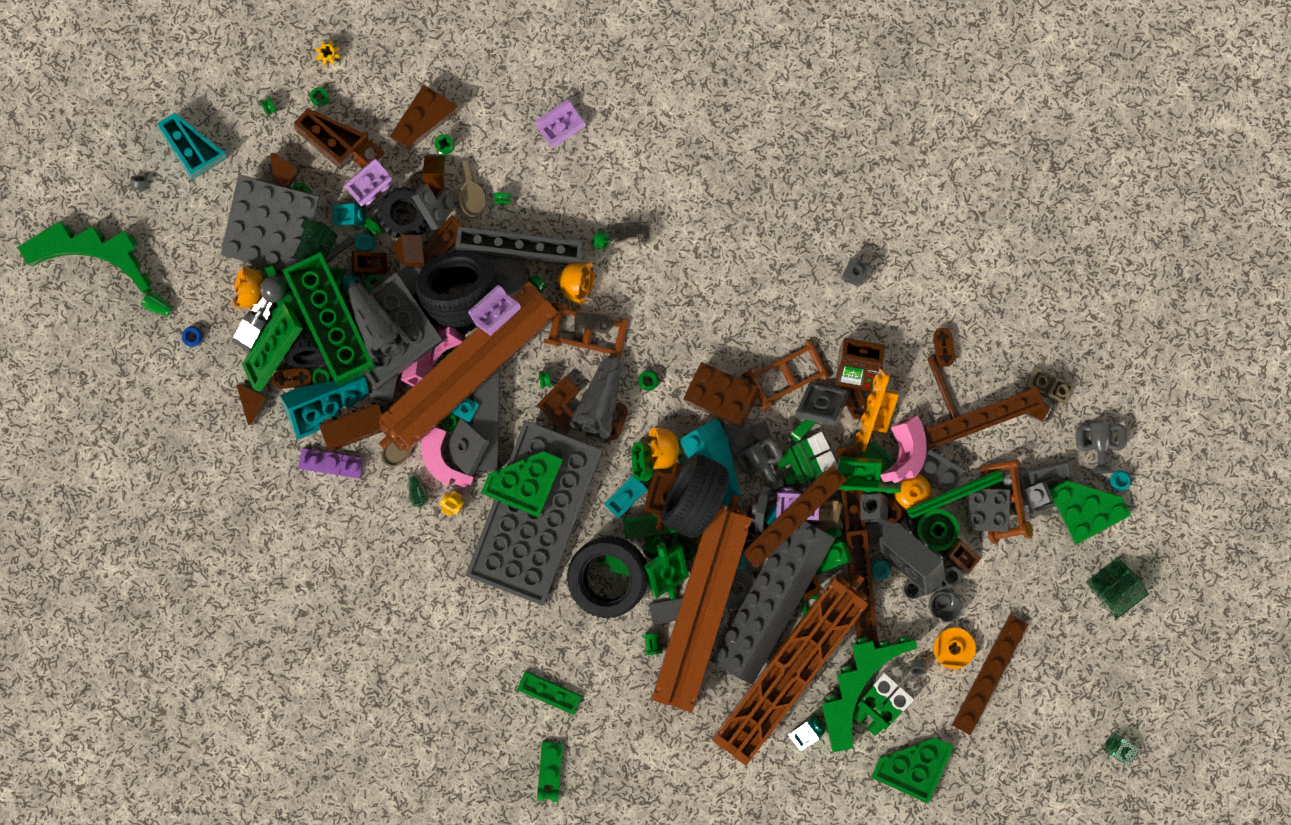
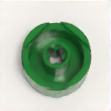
[915,509,959,551]

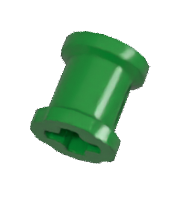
[434,134,454,155]
[642,632,663,656]

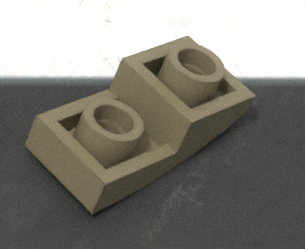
[1025,367,1074,404]

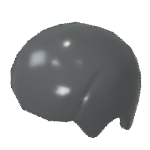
[928,589,962,623]

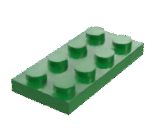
[242,301,303,392]

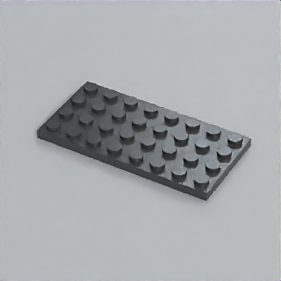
[465,420,603,606]

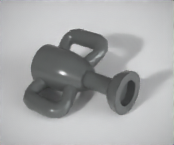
[1076,423,1127,474]
[735,438,786,492]

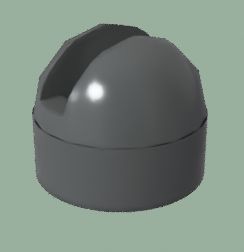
[130,176,147,192]
[910,658,927,675]

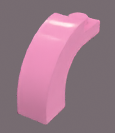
[401,325,465,387]
[880,415,927,483]
[421,427,475,488]

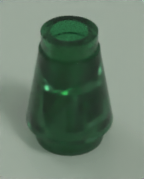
[408,475,429,507]

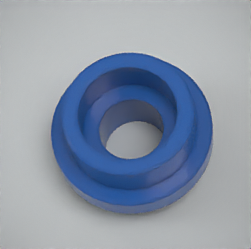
[182,326,203,347]

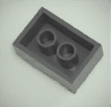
[879,522,945,595]

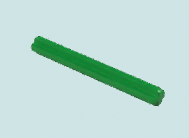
[907,470,1004,518]

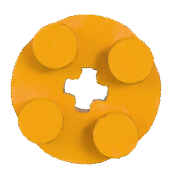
[933,627,976,669]

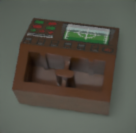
[835,337,885,391]

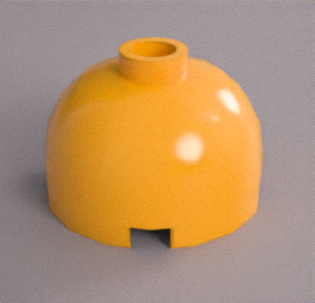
[558,261,595,304]
[232,266,264,309]
[647,428,683,469]
[891,474,933,514]

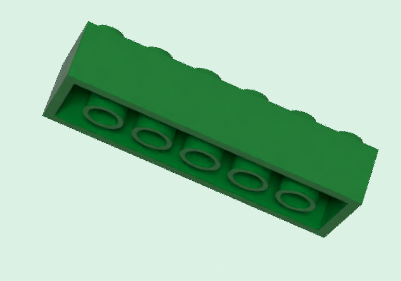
[283,252,376,387]

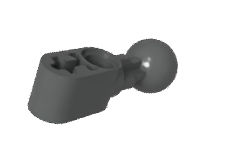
[232,276,287,352]

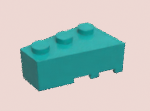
[157,112,227,180]

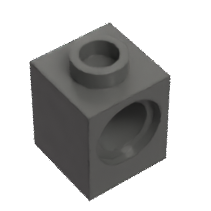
[841,258,870,288]
[861,491,888,522]

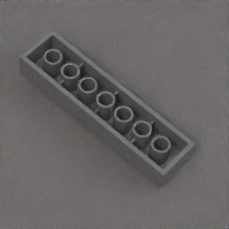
[710,521,835,685]

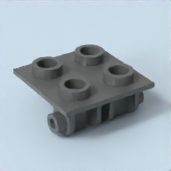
[968,489,1011,532]

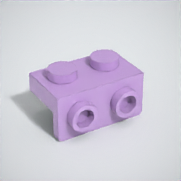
[535,99,586,149]
[343,158,393,206]
[468,285,521,336]

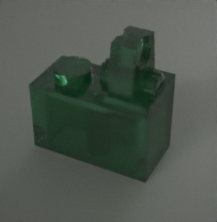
[293,218,338,262]

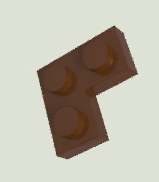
[536,376,580,434]

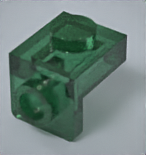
[1102,732,1140,767]

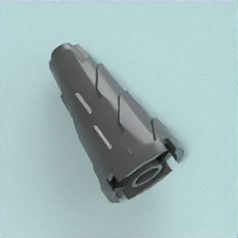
[345,283,409,363]
[570,356,623,439]

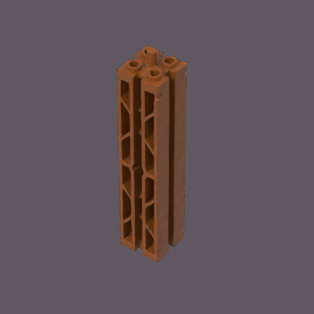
[379,282,557,453]
[652,494,752,713]
[712,574,869,766]

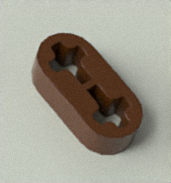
[933,328,955,367]
[272,368,312,389]
[841,386,868,420]
[606,402,628,441]
[873,492,905,524]

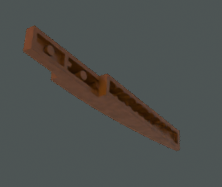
[837,446,878,646]

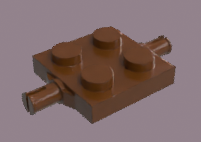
[642,462,682,532]

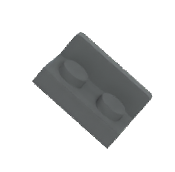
[918,448,966,491]

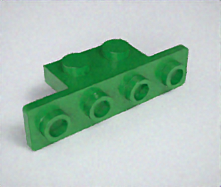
[816,457,901,493]

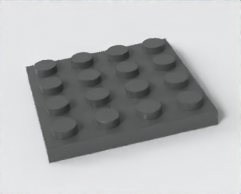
[221,174,320,271]
[348,273,444,390]

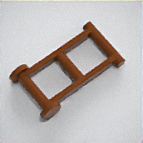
[543,303,629,359]
[742,340,831,411]
[980,459,1033,544]

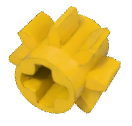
[315,40,341,67]
[439,490,465,517]

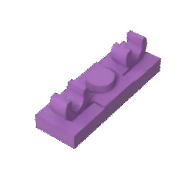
[298,448,364,479]

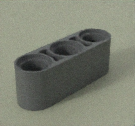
[902,567,962,599]

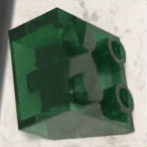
[1085,557,1149,620]

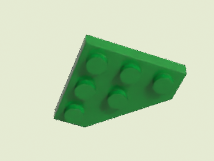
[481,451,563,518]
[1049,479,1131,545]
[871,737,954,804]

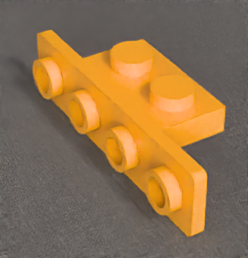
[855,369,899,452]

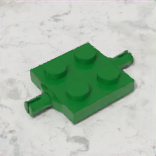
[644,543,689,600]

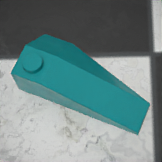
[280,375,369,440]
[678,418,742,507]

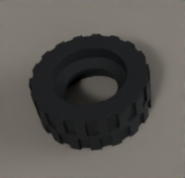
[284,332,326,369]

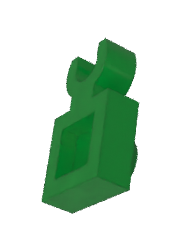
[596,555,629,576]

